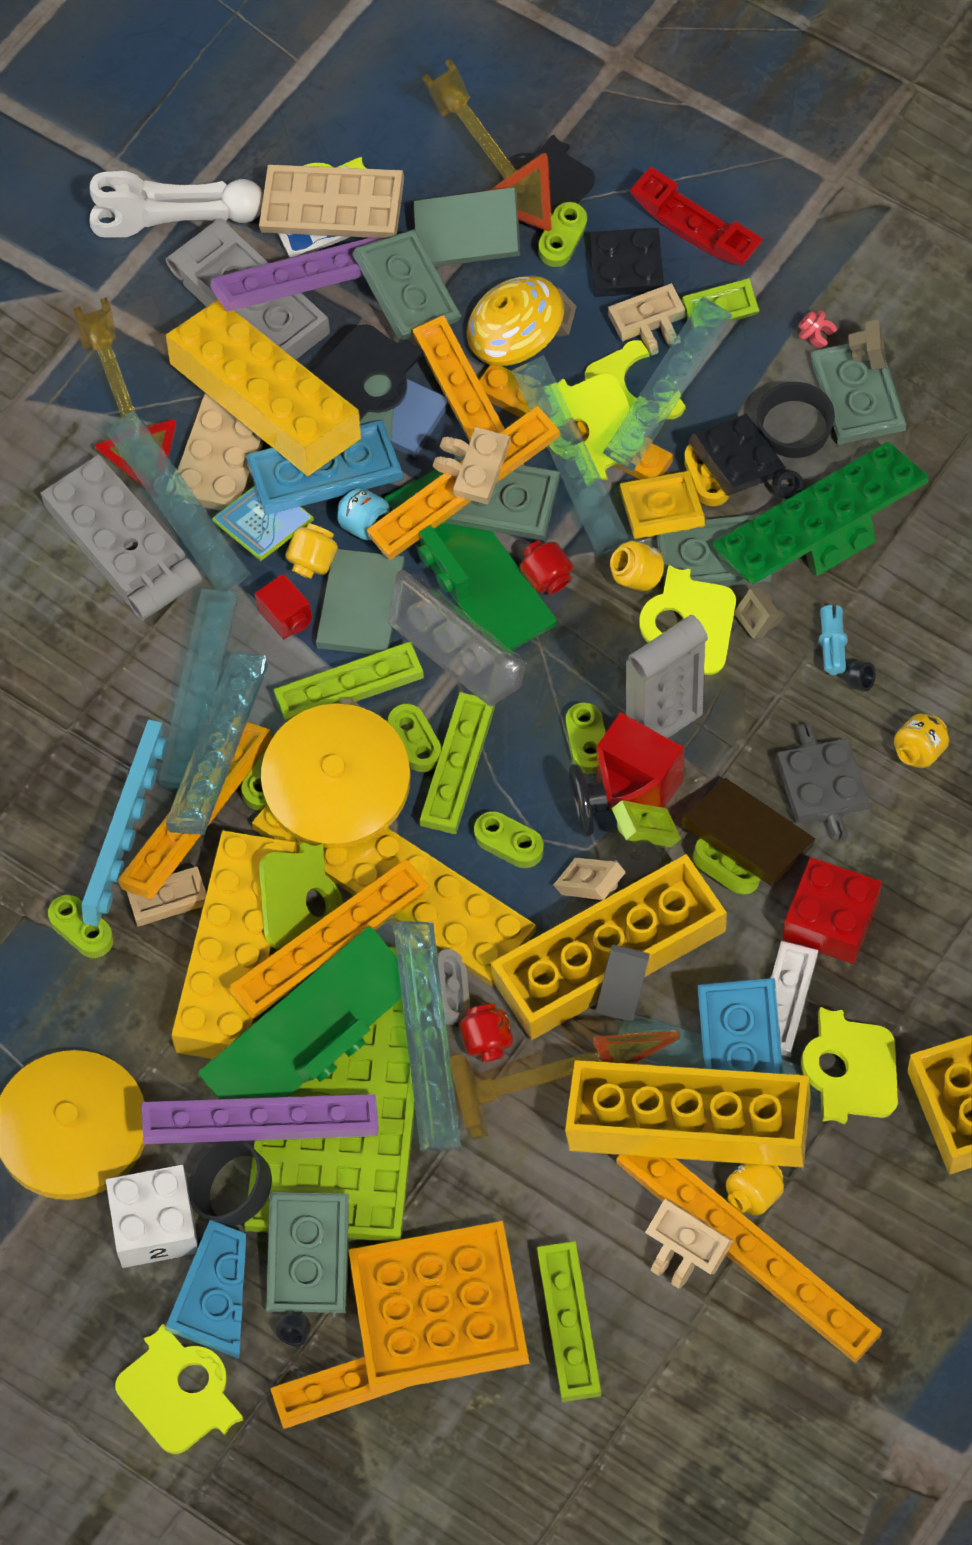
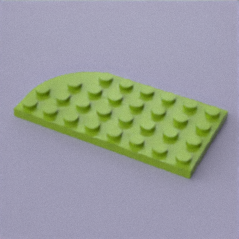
[244,947,430,1242]

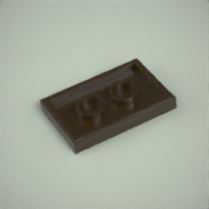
[681,778,816,887]

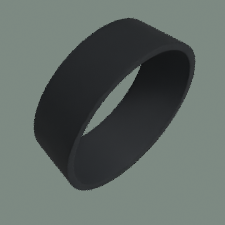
[757,382,835,458]
[188,1141,272,1226]

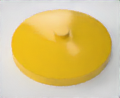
[261,704,411,848]
[0,1050,145,1200]

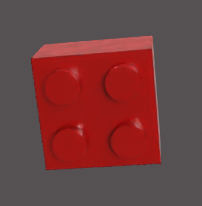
[783,857,882,965]

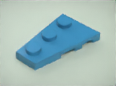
[165,1220,246,1359]

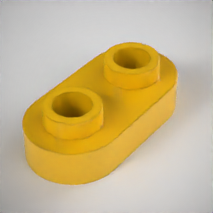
[684,444,730,507]

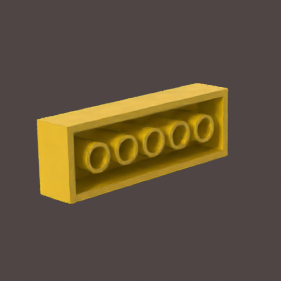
[166,300,361,476]
[171,831,297,1059]
[491,854,727,1041]
[565,1060,811,1167]

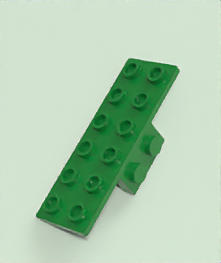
[713,442,929,585]
[385,469,557,658]
[198,926,417,1100]

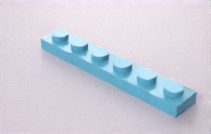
[82,719,168,927]

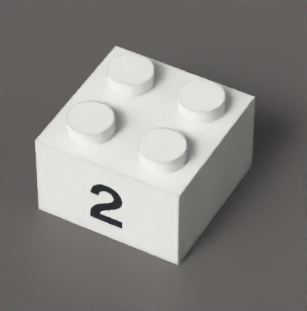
[106,1165,199,1268]

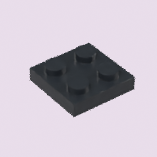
[590,227,664,297]
[688,414,786,496]

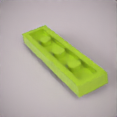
[274,641,424,723]
[420,692,495,834]
[537,1241,601,1402]

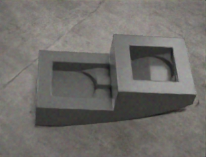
[595,945,650,1022]

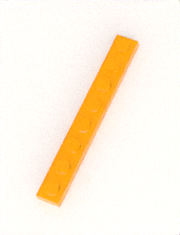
[616,1155,882,1364]

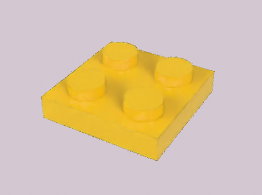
[620,471,705,539]

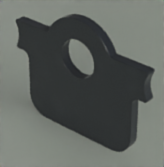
[500,135,595,233]
[312,324,424,421]

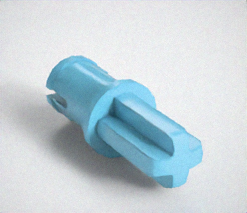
[819,605,848,676]

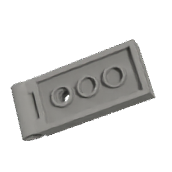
[166,218,330,360]
[41,454,202,621]
[626,615,708,738]

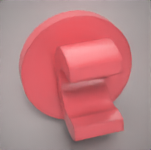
[798,310,837,349]

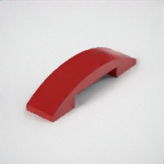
[630,166,763,266]

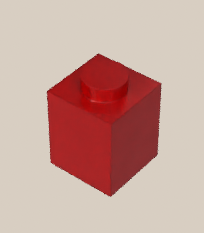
[255,573,312,640]

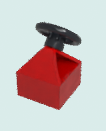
[569,712,684,837]

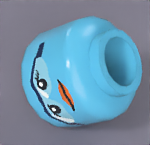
[338,488,390,540]

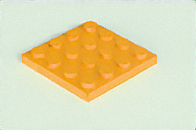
[348,1221,530,1394]

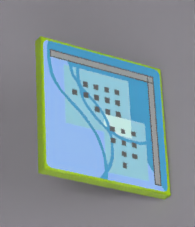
[212,486,314,561]

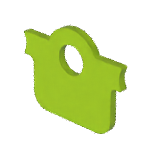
[259,842,343,950]

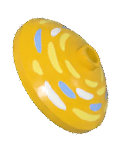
[466,276,564,366]

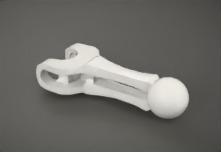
[90,171,264,237]

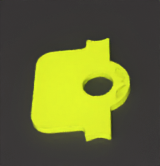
[544,373,644,488]
[639,565,736,675]
[801,1007,898,1124]
[115,1324,243,1454]

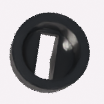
[772,469,803,499]
[844,661,876,691]
[276,1311,311,1346]

